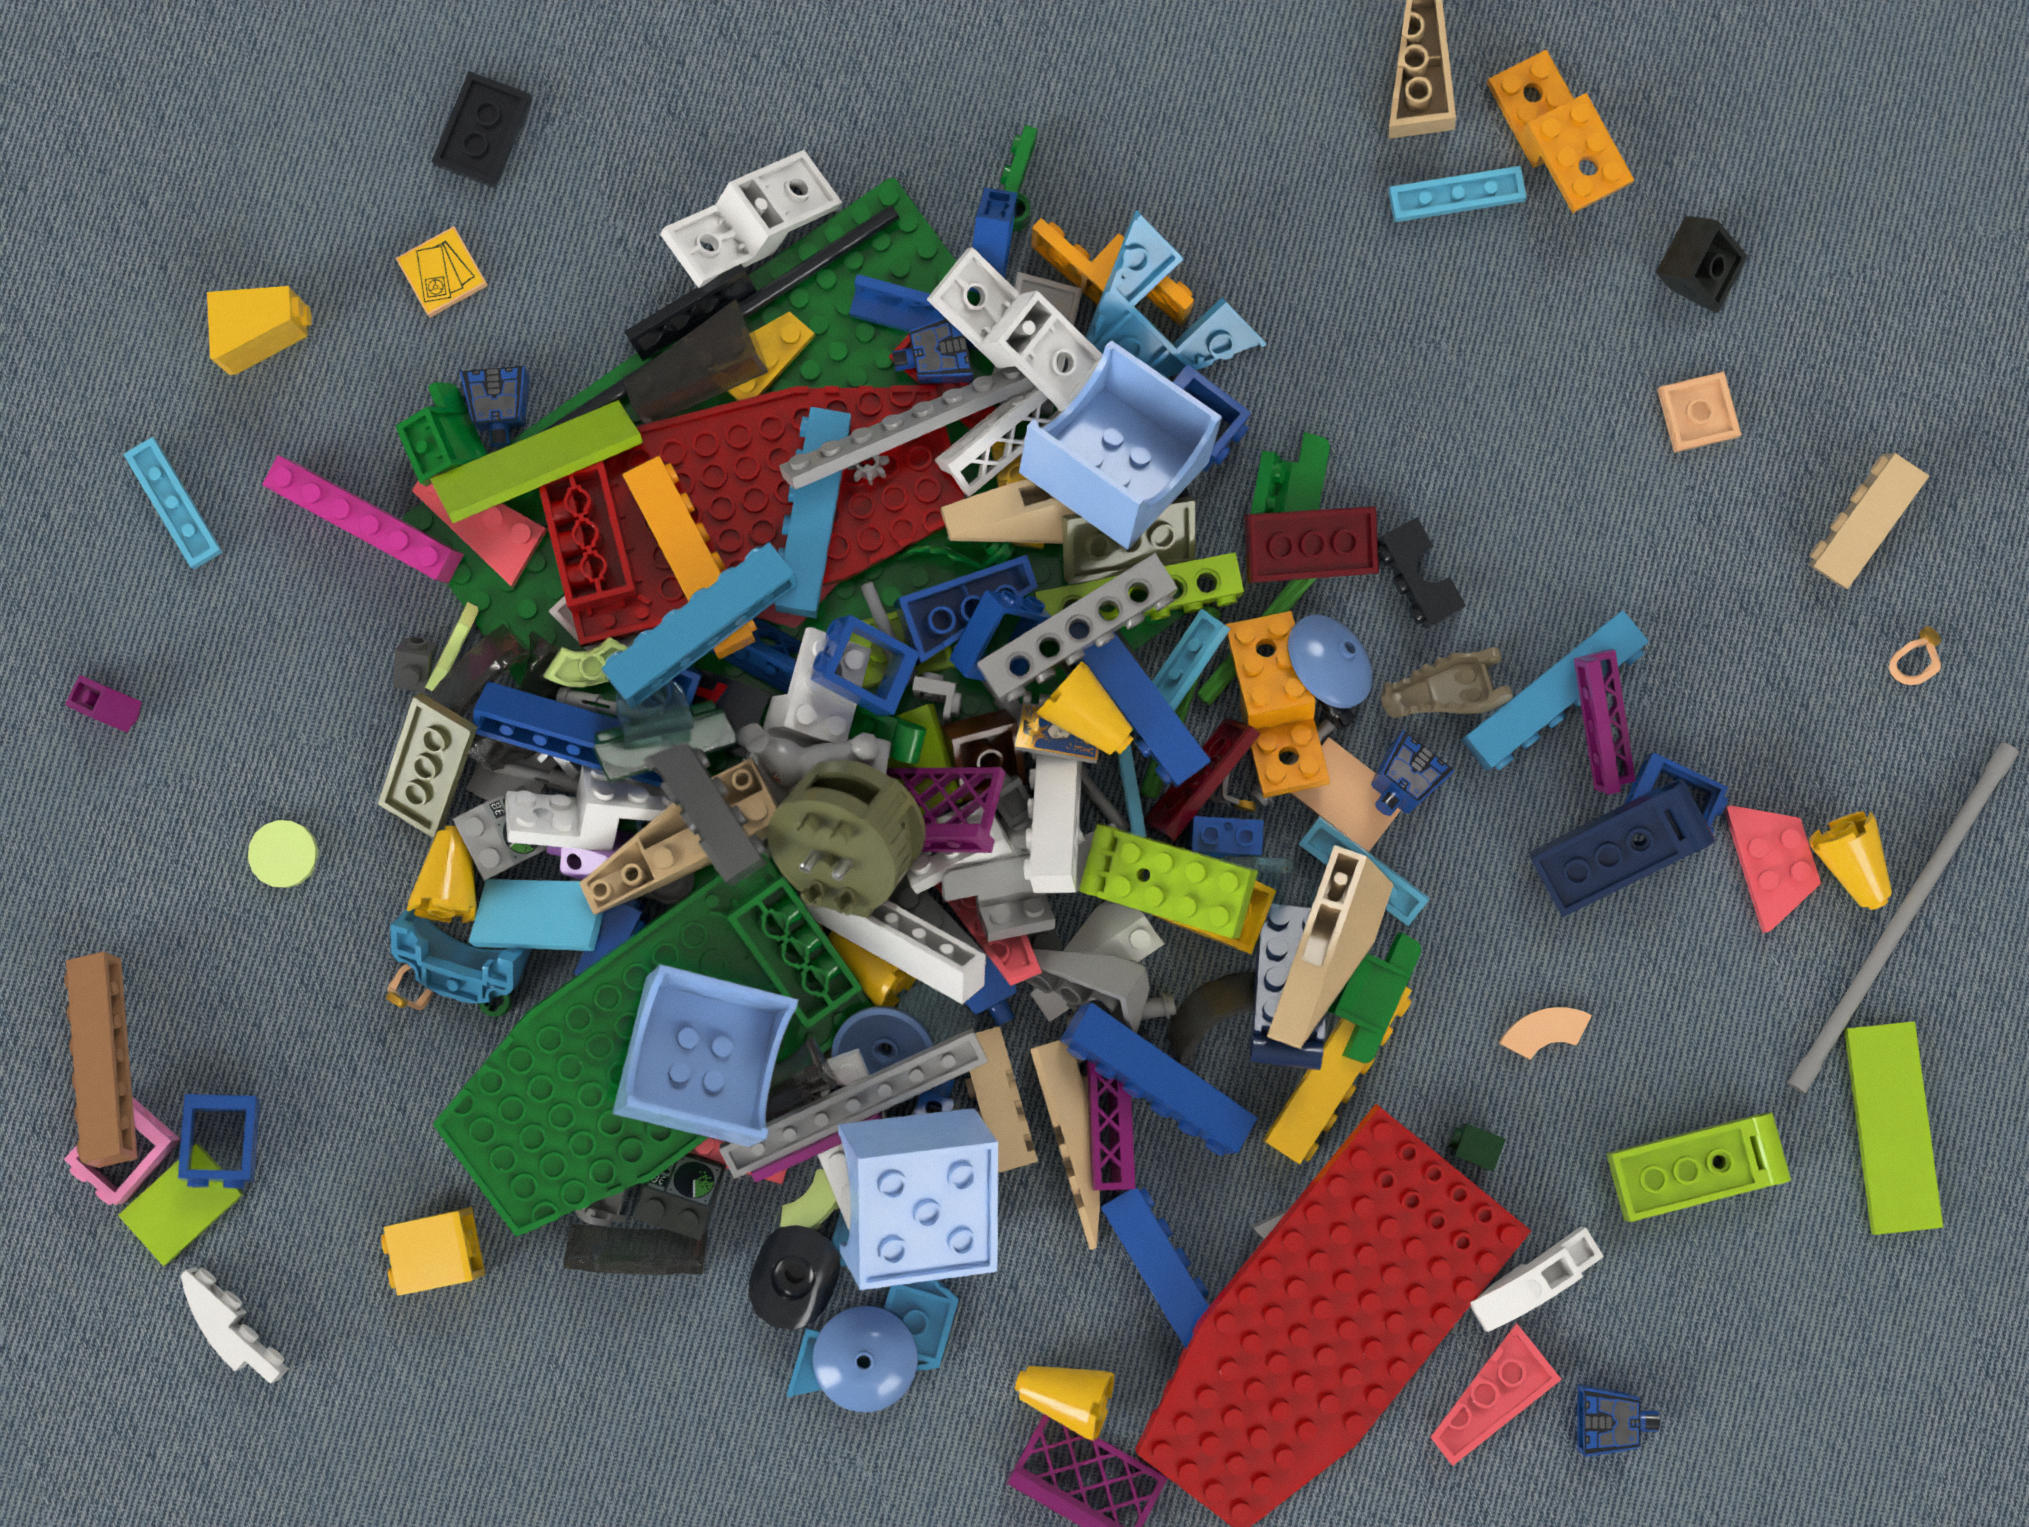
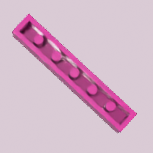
[262,455,464,584]

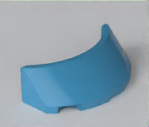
[390,908,531,1003]

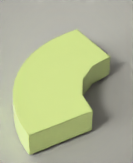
[425,602,479,693]
[543,636,628,688]
[780,1169,839,1230]

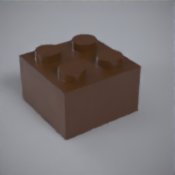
[940,709,1027,802]

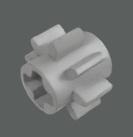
[847,454,889,485]

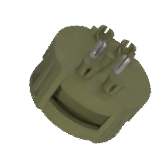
[768,760,926,918]

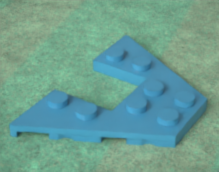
[1085,210,1267,377]
[786,1210,959,1397]

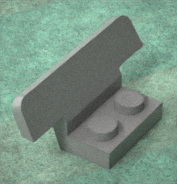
[942,853,1055,942]

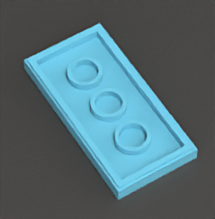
[469,879,604,951]

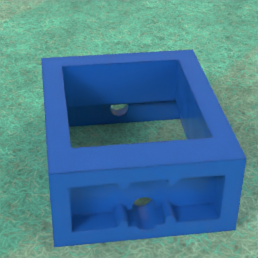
[969,187,1018,295]
[1173,364,1252,473]
[949,590,1052,682]
[811,615,920,716]
[1623,752,1728,834]
[1187,816,1264,860]
[574,899,651,975]
[178,1094,260,1188]

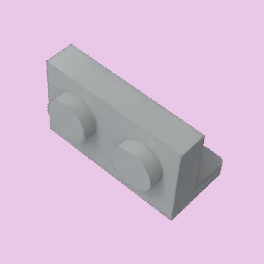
[912,672,962,724]

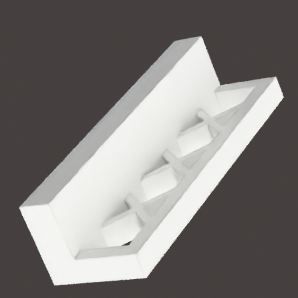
[935,387,1062,497]

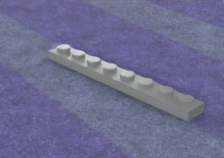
[779,366,1036,490]
[719,1028,988,1179]

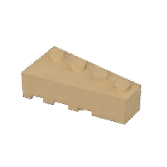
[1388,0,1456,139]
[1809,453,1929,589]
[965,1026,1038,1173]

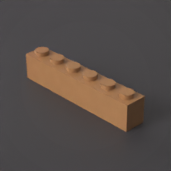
[64,951,137,1168]

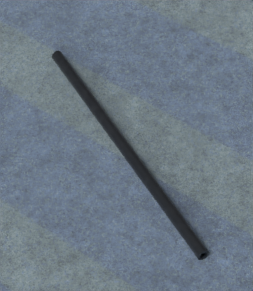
[539,205,900,433]

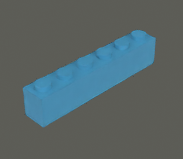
[775,407,851,619]
[601,542,798,709]
[1461,610,1649,771]

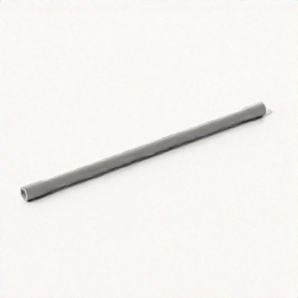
[1787,742,2019,1094]

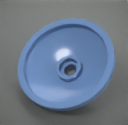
[1288,614,1372,709]
[831,1006,934,1104]
[813,1305,918,1412]

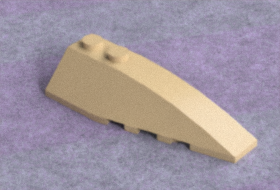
[1030,1040,1100,1250]

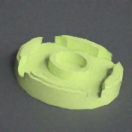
[248,820,319,888]

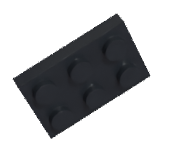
[431,71,533,189]

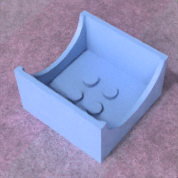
[1019,340,1222,550]
[613,964,798,1147]
[838,1108,998,1290]

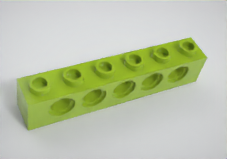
[1035,552,1244,626]

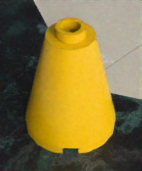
[1036,661,1133,755]
[1809,811,1892,910]
[407,826,477,923]
[828,931,917,1007]
[1015,1366,1115,1441]

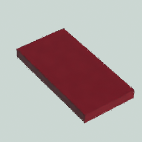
[1244,506,1379,583]
[1144,718,1260,841]

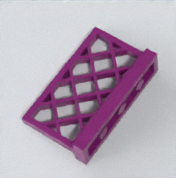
[886,767,1006,853]
[1005,1414,1168,1527]

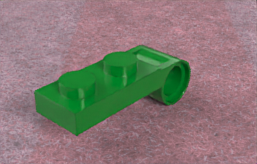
[1000,125,1038,231]
[848,705,927,764]

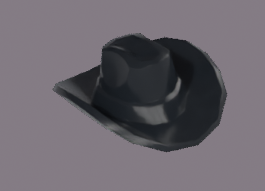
[748,1225,841,1330]

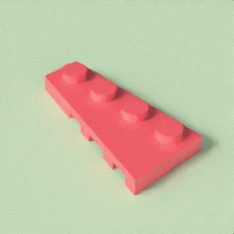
[412,481,547,588]
[934,882,1042,986]
[1430,1323,1562,1466]

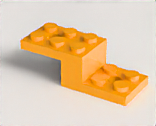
[1486,49,1634,214]
[1031,218,1194,327]
[1225,611,1330,798]

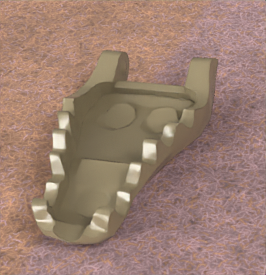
[1381,647,1514,718]

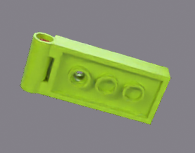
[1079,824,1258,939]
[1606,1112,1791,1222]

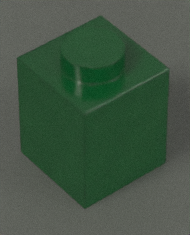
[1448,1123,1506,1171]

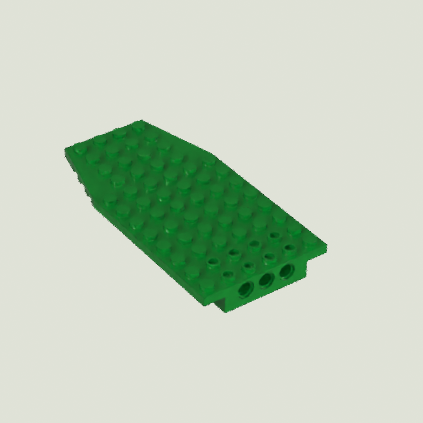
[432,853,873,1237]

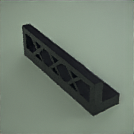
[625,264,757,361]

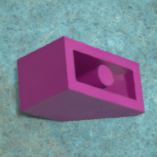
[65,674,142,733]

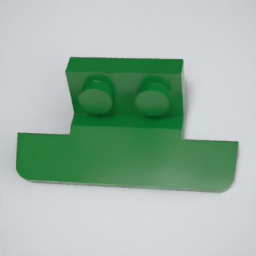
[395,382,487,486]
[1251,432,1330,514]
[1326,932,1422,1063]

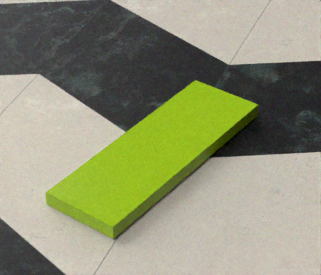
[430,400,643,523]
[1844,1021,1943,1235]

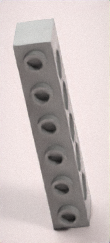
[977,553,1178,703]

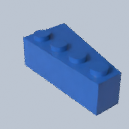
[894,555,1038,667]

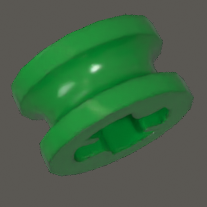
[479,993,513,1017]

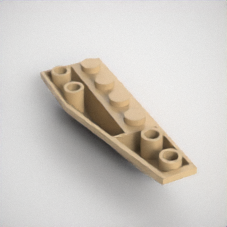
[941,479,1076,544]
[579,757,779,915]
[1267,845,1394,1049]

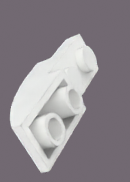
[1470,1227,1604,1332]
[181,1267,289,1384]

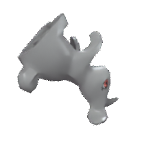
[736,723,891,788]

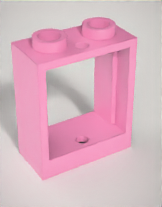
[64,1097,181,1205]

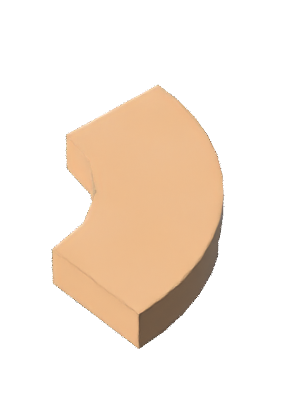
[1498,1007,1592,1060]

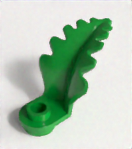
[897,528,1015,570]

